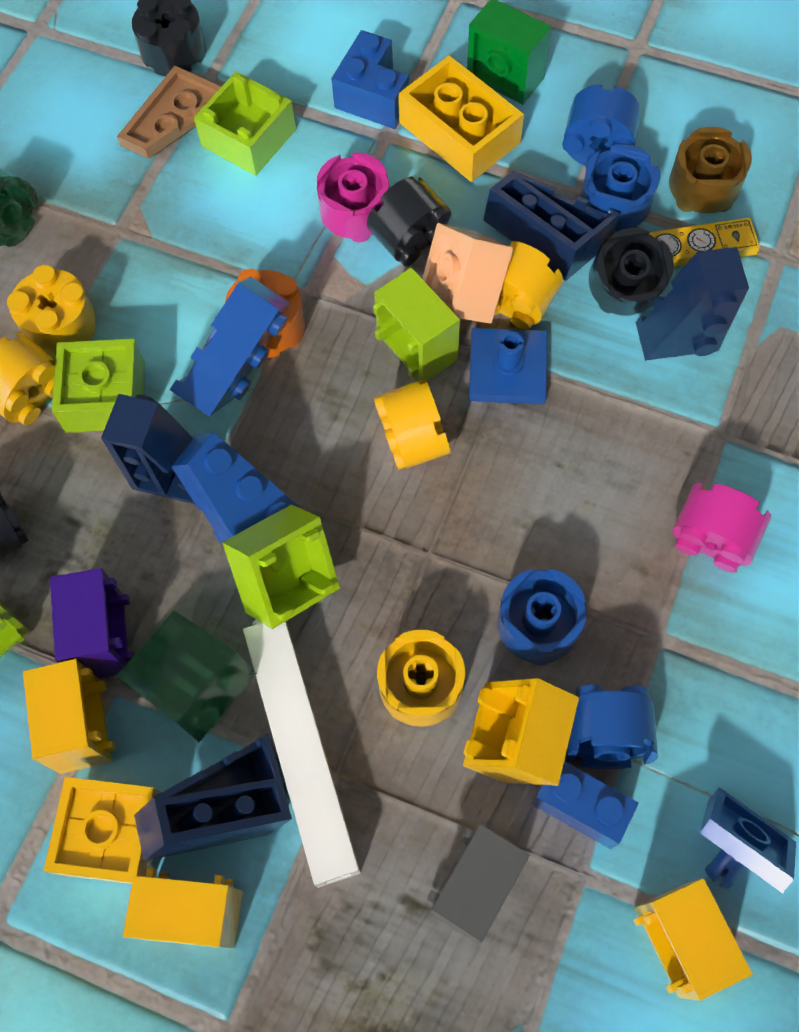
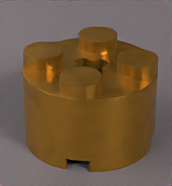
[669,127,752,213]

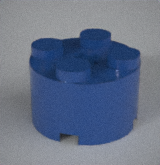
[562,85,640,168]
[581,144,660,231]
[497,569,586,666]
[567,685,658,769]

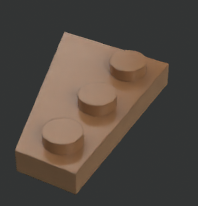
[117,66,222,159]

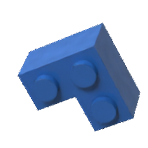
[331,30,409,129]

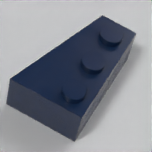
[483,171,621,281]
[635,247,749,361]
[101,394,195,504]
[134,733,292,861]

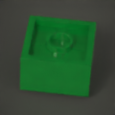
[467,0,551,105]

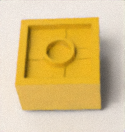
[23,659,116,774]
[463,678,579,786]
[43,777,162,884]
[123,868,243,948]
[633,878,753,1001]

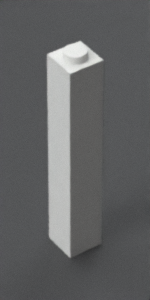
[243,620,361,888]

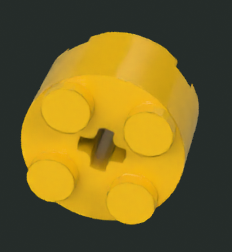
[495,241,563,330]
[7,265,97,356]
[0,333,56,426]
[373,379,451,470]
[377,629,465,727]

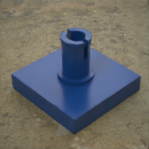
[469,328,547,404]
[700,787,796,893]

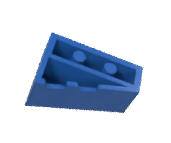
[170,277,290,417]
[171,432,302,543]

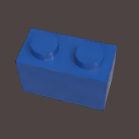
[531,761,639,849]

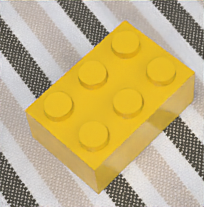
[399,55,524,183]

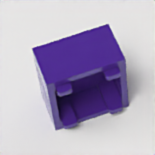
[50,568,135,678]

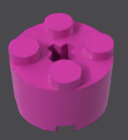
[317,153,390,243]
[672,483,771,573]

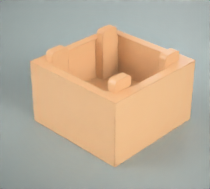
[423,223,513,324]

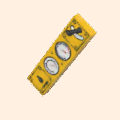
[626,218,760,271]

